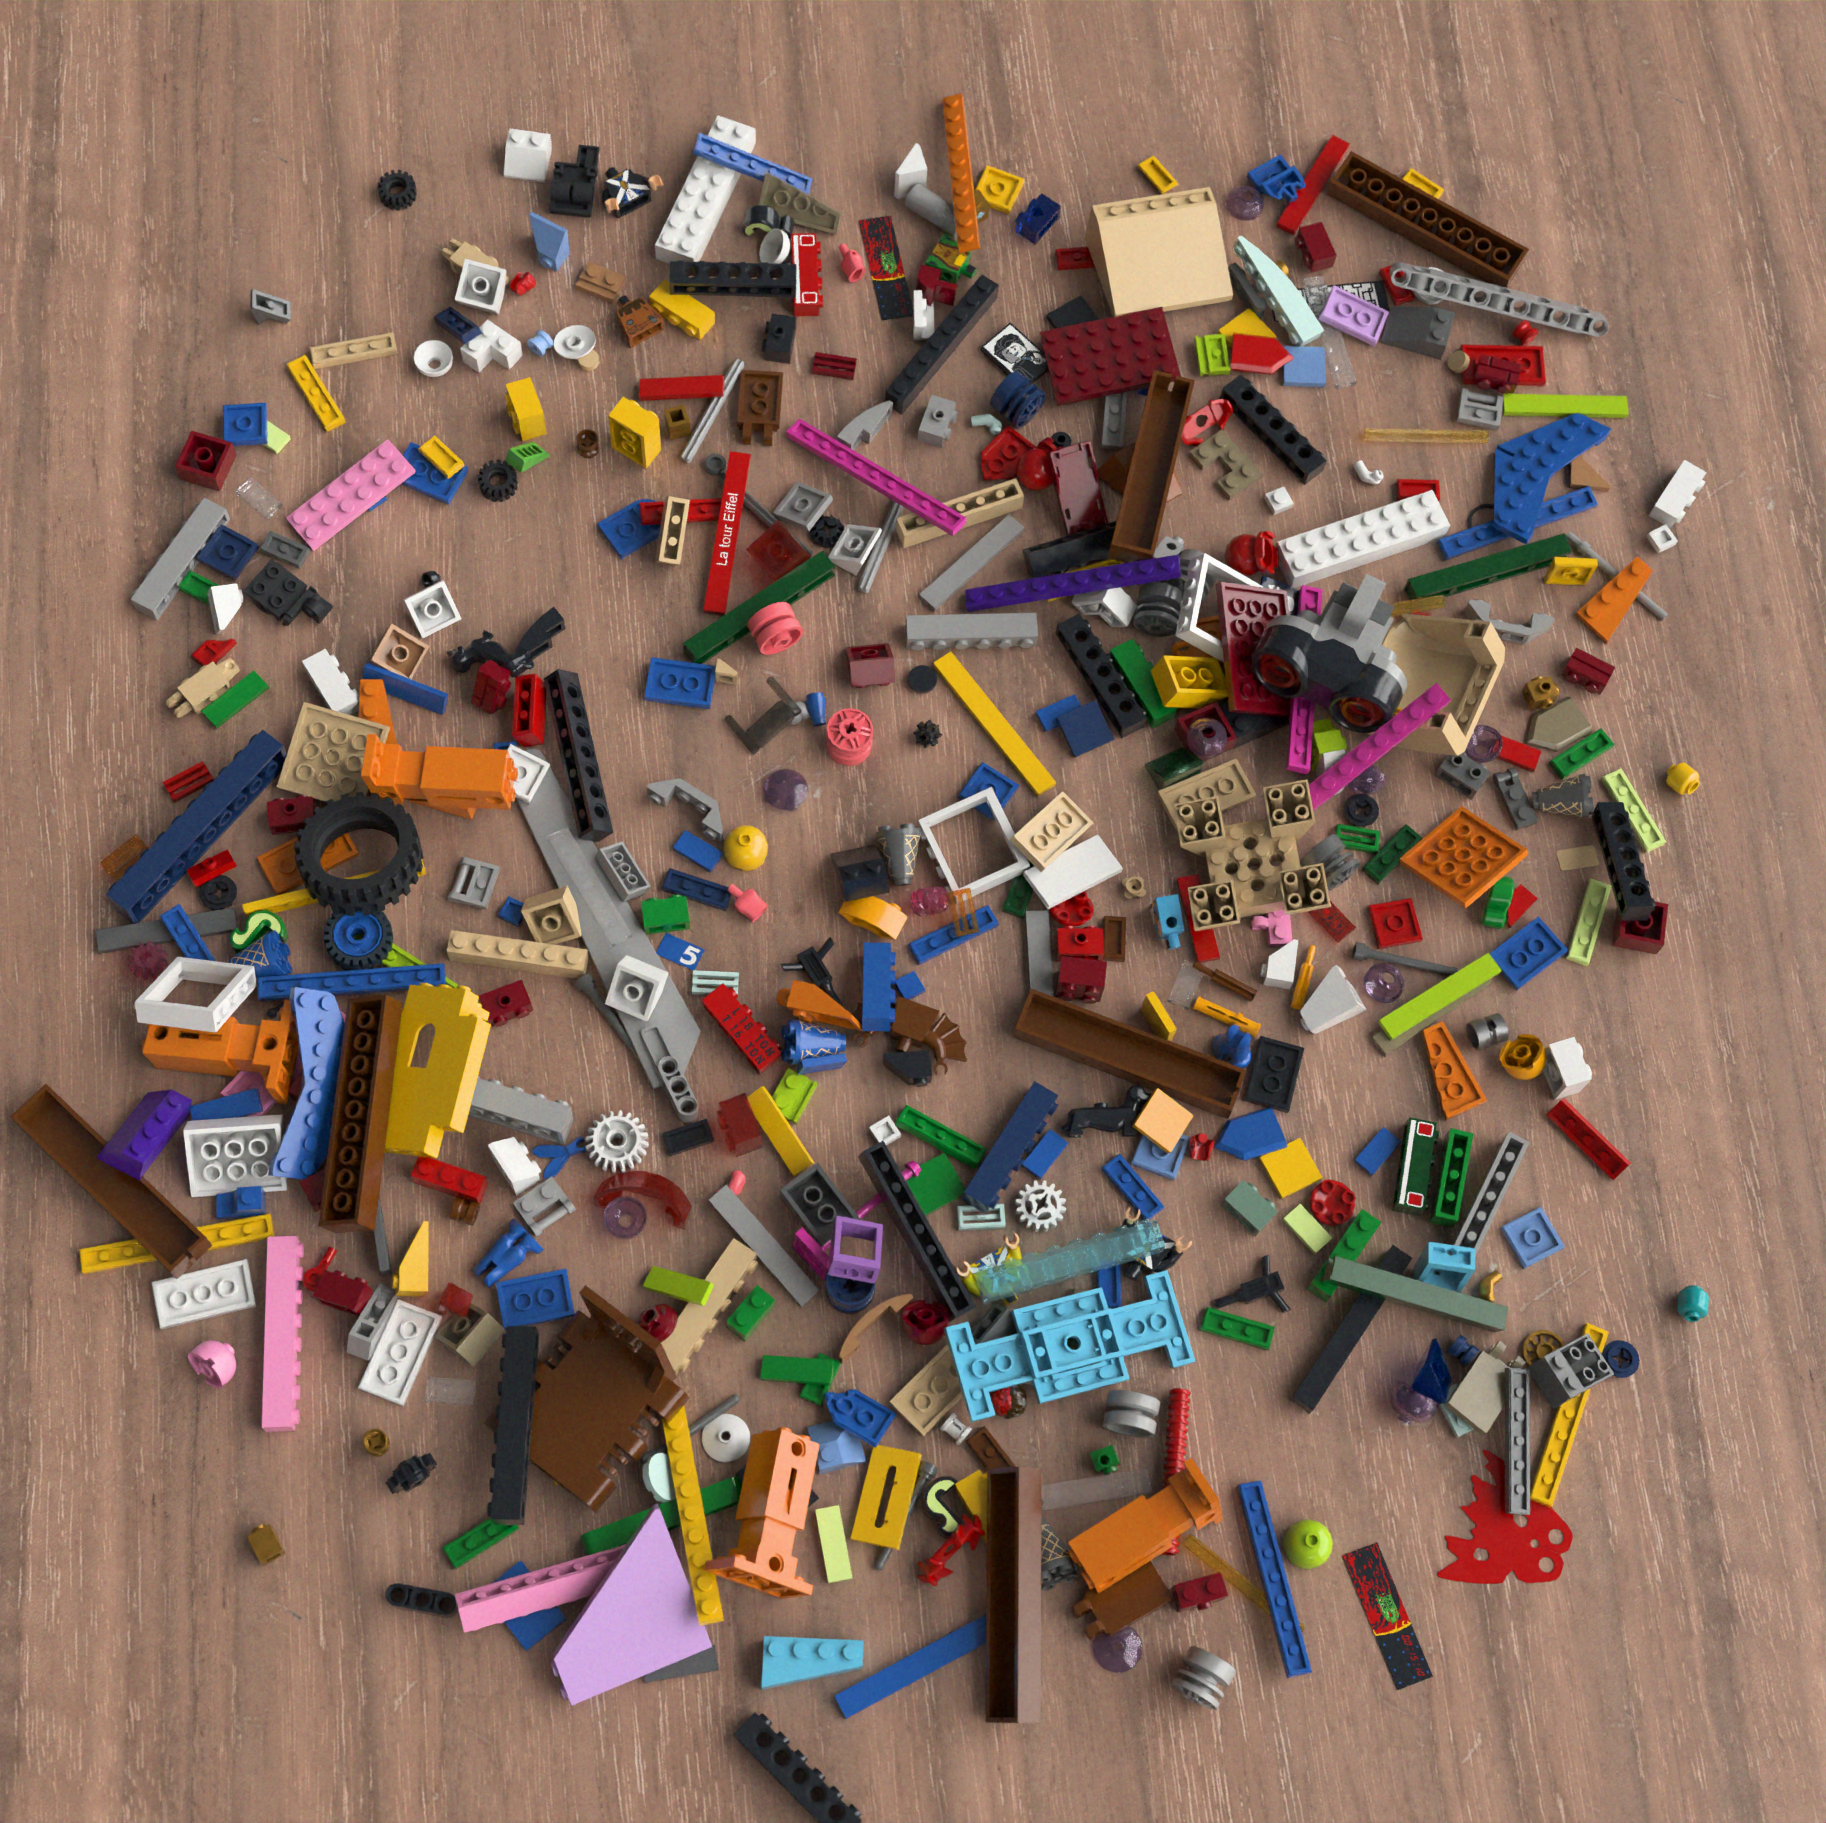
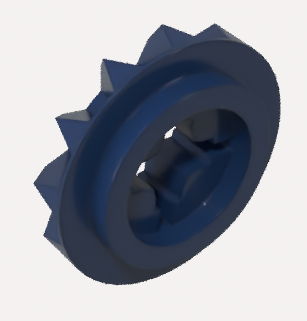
[1602,1340,1640,1378]

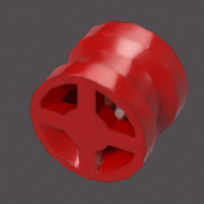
[1512,320,1539,346]

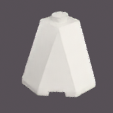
[1300,965,1366,1034]

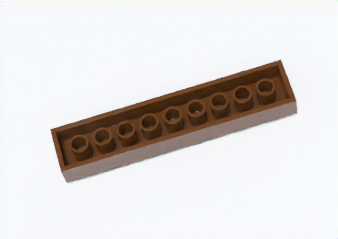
[1327,151,1529,288]
[318,995,403,1233]

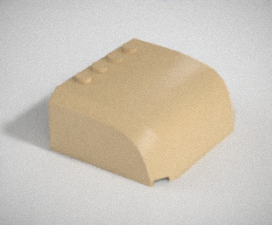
[1368,614,1505,756]

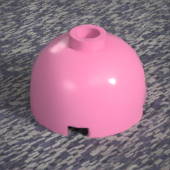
[188,1340,236,1389]

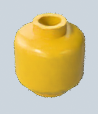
[1666,762,1700,795]

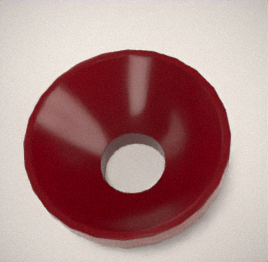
[638,1304,678,1342]

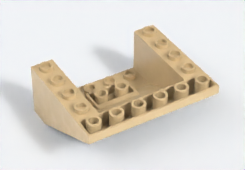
[1084,187,1233,317]

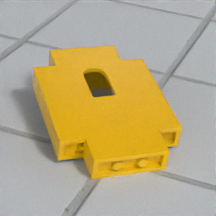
[384,982,491,1158]

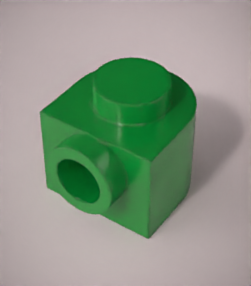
[1090,1445,1120,1475]

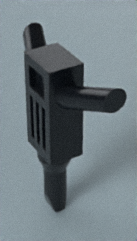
[780,937,843,1006]
[1214,1255,1291,1313]

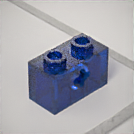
[1015,193,1061,245]

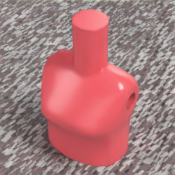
[839,244,865,282]
[727,884,769,923]

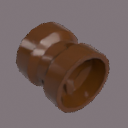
[577,429,599,459]
[449,1196,480,1226]

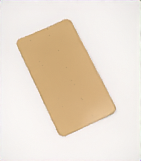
[1556,845,1599,871]

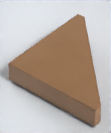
[1569,456,1610,492]

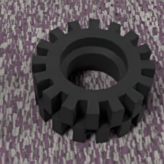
[378,170,417,211]
[478,460,518,502]

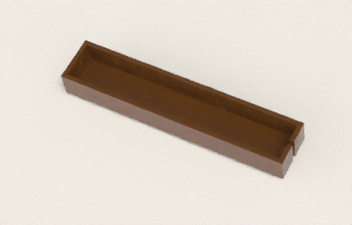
[1107,370,1195,563]
[1013,988,1247,1119]
[10,1084,212,1279]
[985,1467,1042,1723]

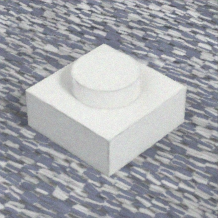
[1264,487,1294,515]
[1646,524,1678,553]
[869,1116,901,1146]

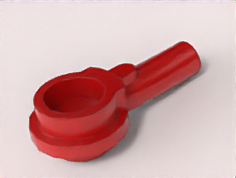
[303,1246,337,1292]

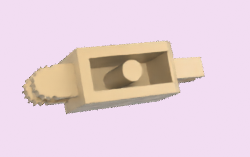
[441,238,509,286]
[165,658,240,718]

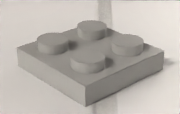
[773,481,833,531]

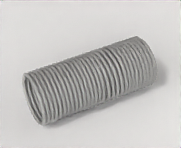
[905,184,957,238]

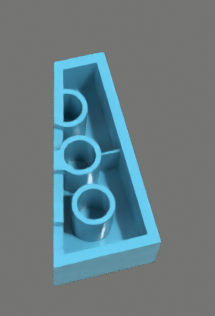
[761,1636,864,1690]

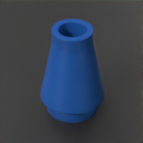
[805,692,826,726]

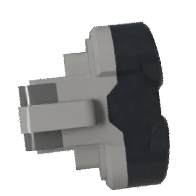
[1251,574,1407,733]

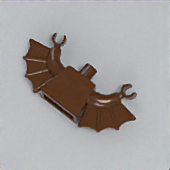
[852,996,967,1075]

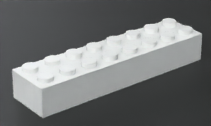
[655,115,756,264]
[1276,490,1450,588]

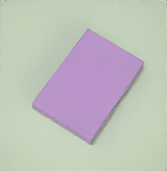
[1318,285,1389,346]

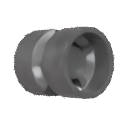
[1466,1013,1509,1050]

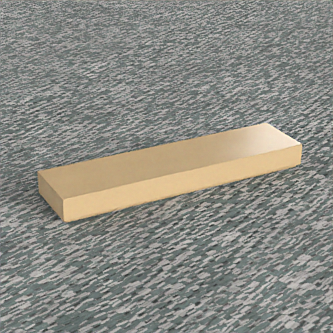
[309,332,398,369]

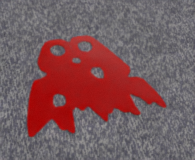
[1437,1450,1573,1584]

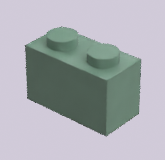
[1222,1180,1278,1236]

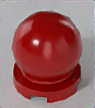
[1016,437,1062,491]
[1224,531,1279,576]

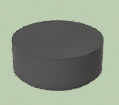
[705,454,726,476]

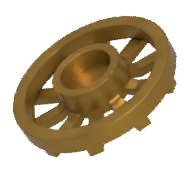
[1522,1330,1565,1367]

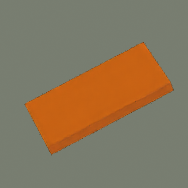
[256,833,359,896]

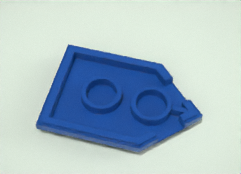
[1214,1107,1287,1161]
[824,1389,897,1448]

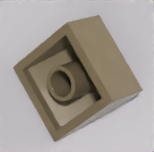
[434,1300,505,1367]

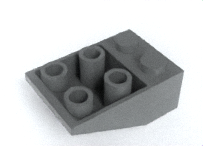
[1527,1333,1614,1409]

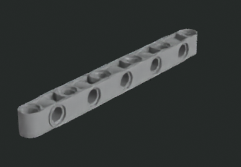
[1389,262,1609,337]

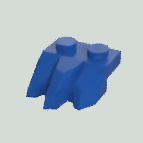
[1247,154,1306,202]

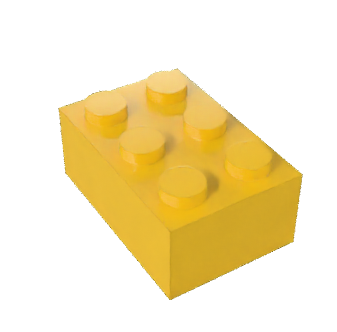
[608,397,661,469]
[1151,656,1228,708]

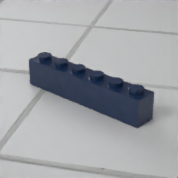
[962,1081,1059,1214]

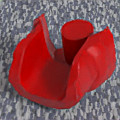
[510,271,536,296]
[1189,1133,1214,1161]

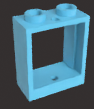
[1414,1242,1475,1293]

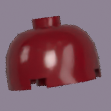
[902,1300,949,1345]

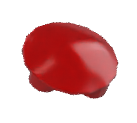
[1049,891,1094,926]
[1309,1179,1356,1226]

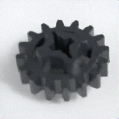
[385,1453,437,1494]

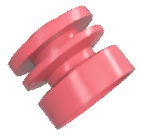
[826,708,873,766]

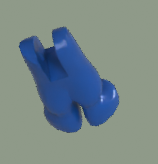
[1211,1025,1252,1068]
[472,1218,544,1288]

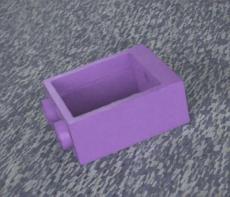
[828,1216,883,1284]

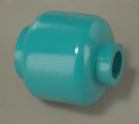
[1677,1285,1709,1322]

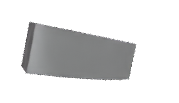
[837,400,893,450]

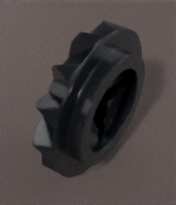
[810,514,844,547]
[1343,793,1379,828]
[200,875,238,910]

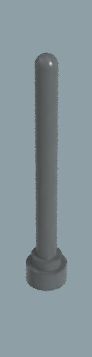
[1352,942,1459,976]
[575,973,642,1065]
[640,1395,740,1465]
[874,1460,939,1571]

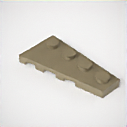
[759,172,842,234]

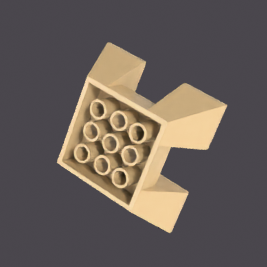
[1174,779,1331,931]

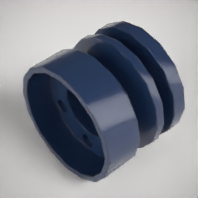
[990,371,1046,428]
[825,1269,876,1314]

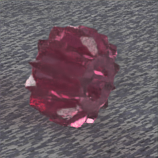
[910,886,949,916]
[127,940,168,981]

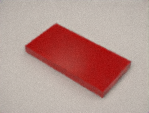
[1459,344,1546,386]

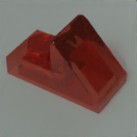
[436,1282,473,1317]

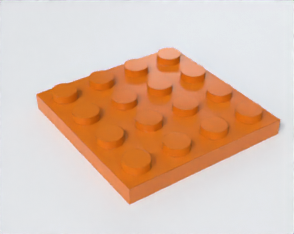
[1399,806,1528,909]

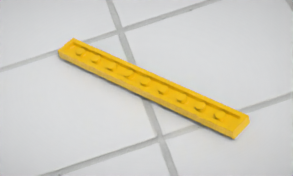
[662,1406,724,1626]

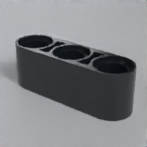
[385,1583,458,1618]

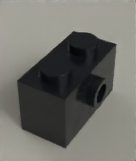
[762,313,797,364]

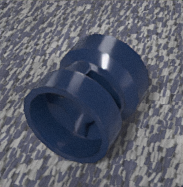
[1446,1334,1479,1368]

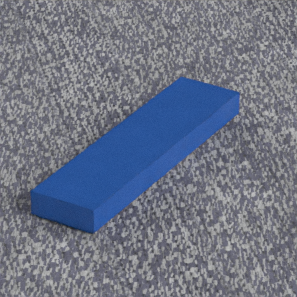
[362,662,448,715]
[909,905,999,965]

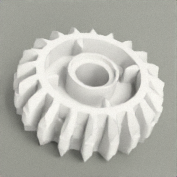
[585,1110,649,1173]

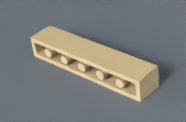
[896,478,1024,548]
[447,930,589,979]
[661,1238,758,1376]

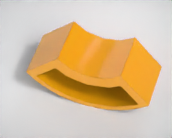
[838,896,907,940]

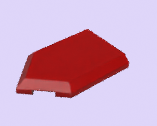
[1230,333,1294,375]
[981,425,1037,480]

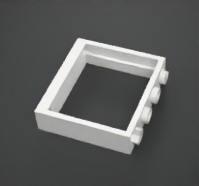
[1175,553,1263,662]
[918,787,1030,904]
[134,957,257,1032]

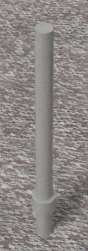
[1566,531,1668,621]

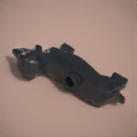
[447,630,535,678]
[1061,1085,1151,1138]

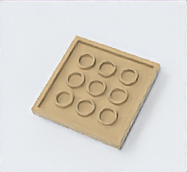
[277,702,390,802]

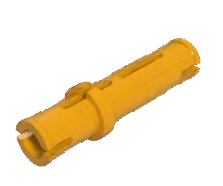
[1193,996,1261,1037]

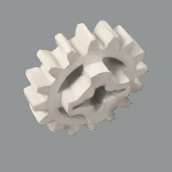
[1015,1180,1066,1232]

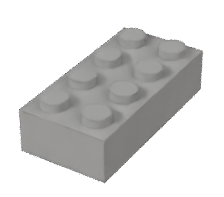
[595,842,651,902]

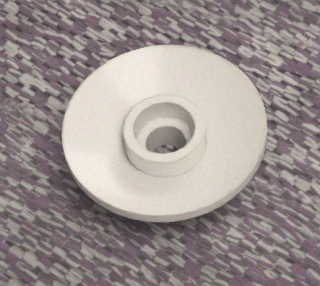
[554,325,596,359]
[702,1414,750,1462]

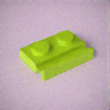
[1194,334,1230,376]
[772,1068,818,1124]

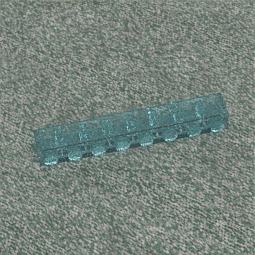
[974,1219,1165,1305]

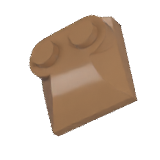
[369,623,430,679]

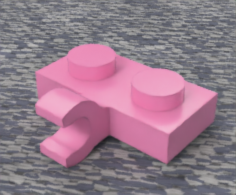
[1251,910,1292,947]

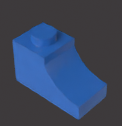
[216,1186,266,1219]

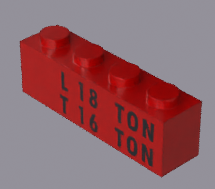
[702,983,782,1075]

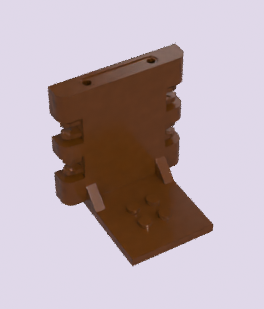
[484,1285,689,1513]

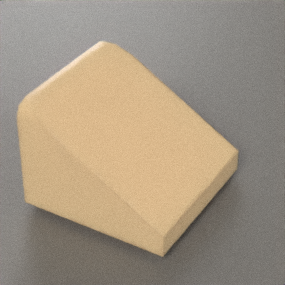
[715,658,738,685]

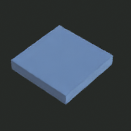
[1283,346,1326,387]
[1131,1134,1190,1181]
[1500,1207,1565,1269]

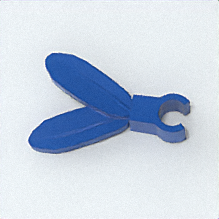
[532,1137,586,1180]

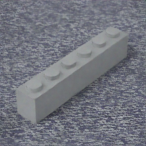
[131,498,230,620]
[905,613,1038,650]
[1448,1132,1530,1256]

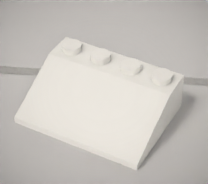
[183,1114,287,1197]

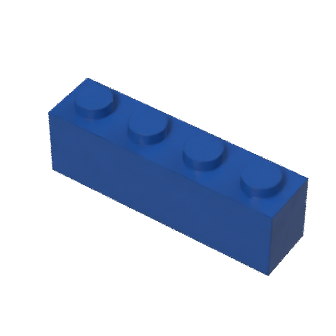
[862,942,896,1031]

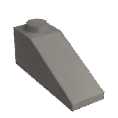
[347,1284,400,1361]

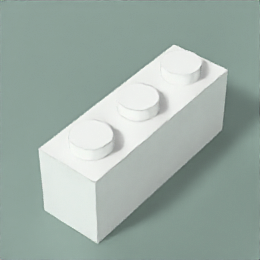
[1649,460,1707,528]
[302,649,359,715]

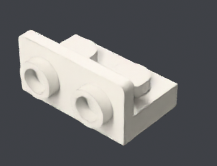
[913,290,934,340]

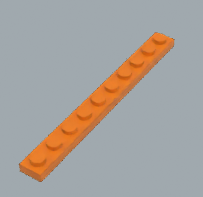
[942,93,980,253]

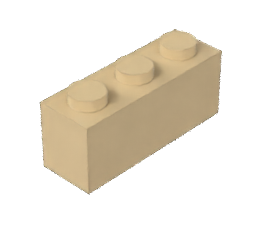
[655,496,690,566]

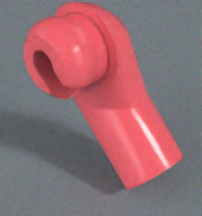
[717,1170,746,1196]

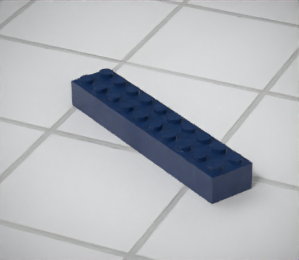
[106,729,287,924]

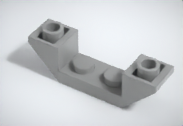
[1464,599,1554,645]
[647,778,723,842]

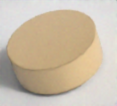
[578,349,599,371]
[1448,351,1470,373]

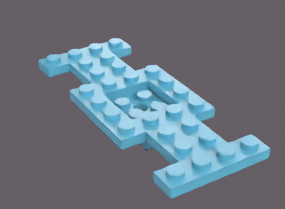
[944,1271,1196,1422]

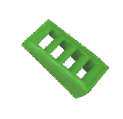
[505,442,549,473]

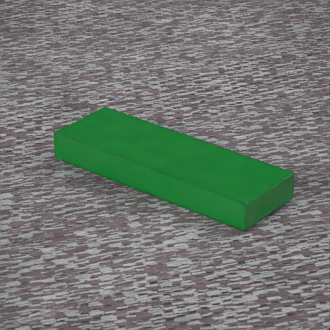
[201,671,269,729]
[1549,728,1615,780]
[1200,1307,1275,1351]
[760,1355,835,1385]
[443,1518,519,1569]

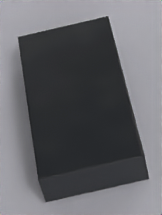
[662,1119,714,1157]

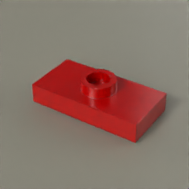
[187,849,237,887]

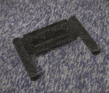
[724,676,802,755]

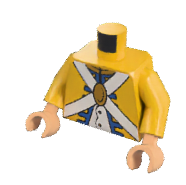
[954,1231,1022,1307]

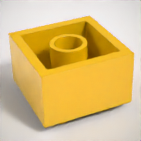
[504,377,547,441]

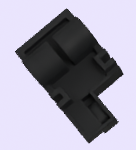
[549,145,600,218]
[244,558,333,626]

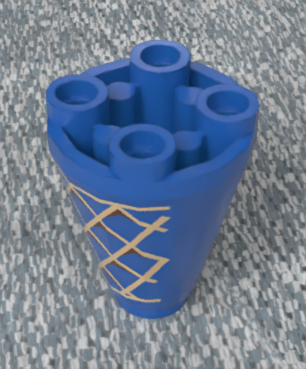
[228,930,293,979]
[781,1019,846,1065]

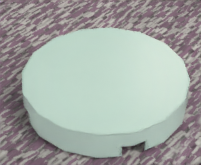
[643,1453,676,1503]

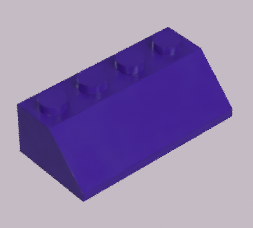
[97,1089,192,1180]

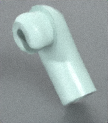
[971,414,1002,435]

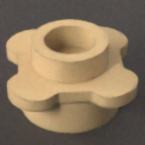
[1122,876,1146,899]

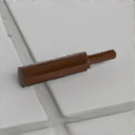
[1192,961,1257,1002]

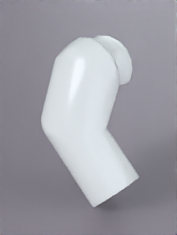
[1353,461,1383,485]

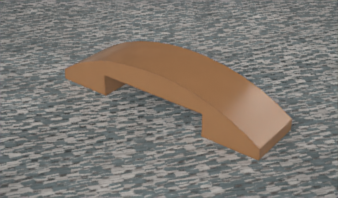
[839,1294,914,1364]

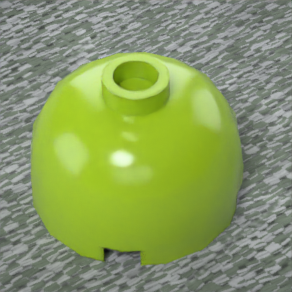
[1283,1519,1333,1570]

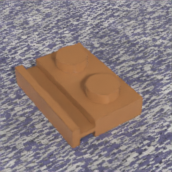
[575,261,626,304]

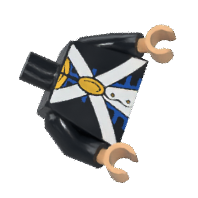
[602,167,663,219]
[1118,1206,1192,1281]

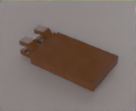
[737,370,783,446]
[1072,1561,1174,1641]

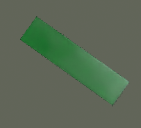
[895,1105,987,1169]

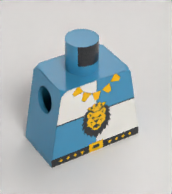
[1149,894,1184,950]

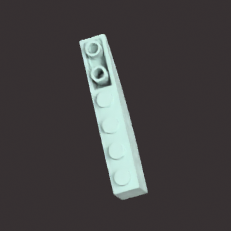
[1233,236,1324,346]

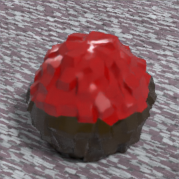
[989,1385,1027,1419]

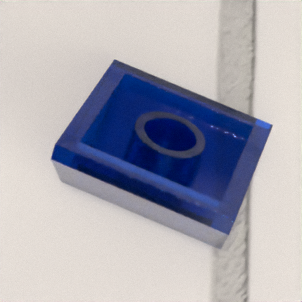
[1410,1338,1452,1404]

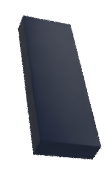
[433,307,482,344]
[662,868,732,911]

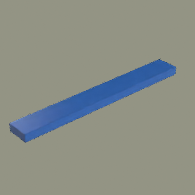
[1437,486,1598,561]
[258,963,446,1002]
[1237,1481,1312,1678]
[834,1614,986,1719]

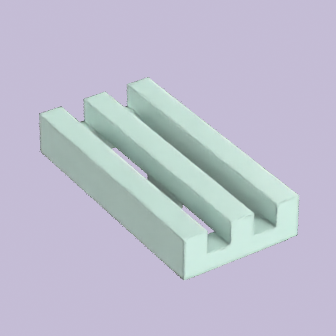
[692,970,739,995]
[957,1204,1006,1231]

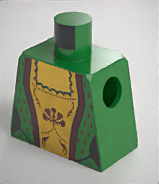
[925,233,977,284]

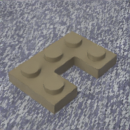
[1189,430,1263,500]

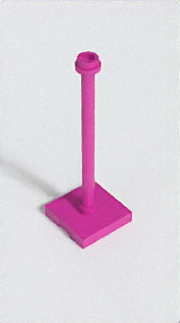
[792,1160,921,1282]

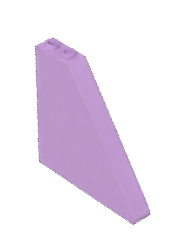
[551,1503,712,1705]

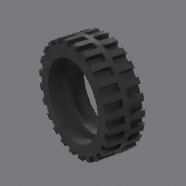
[294,792,423,916]

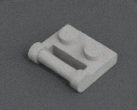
[1457,388,1504,430]
[447,857,500,910]
[513,1177,576,1237]

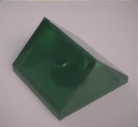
[1145,747,1203,790]

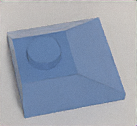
[529,212,570,272]
[807,1421,866,1475]

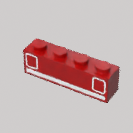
[791,233,823,317]

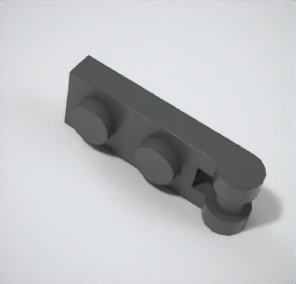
[1228,262,1266,319]
[1493,767,1538,830]

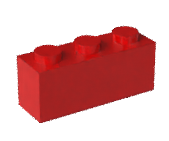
[512,673,547,747]
[411,1156,488,1204]

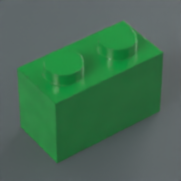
[641,895,690,935]
[726,1285,775,1342]

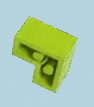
[1310,718,1347,771]

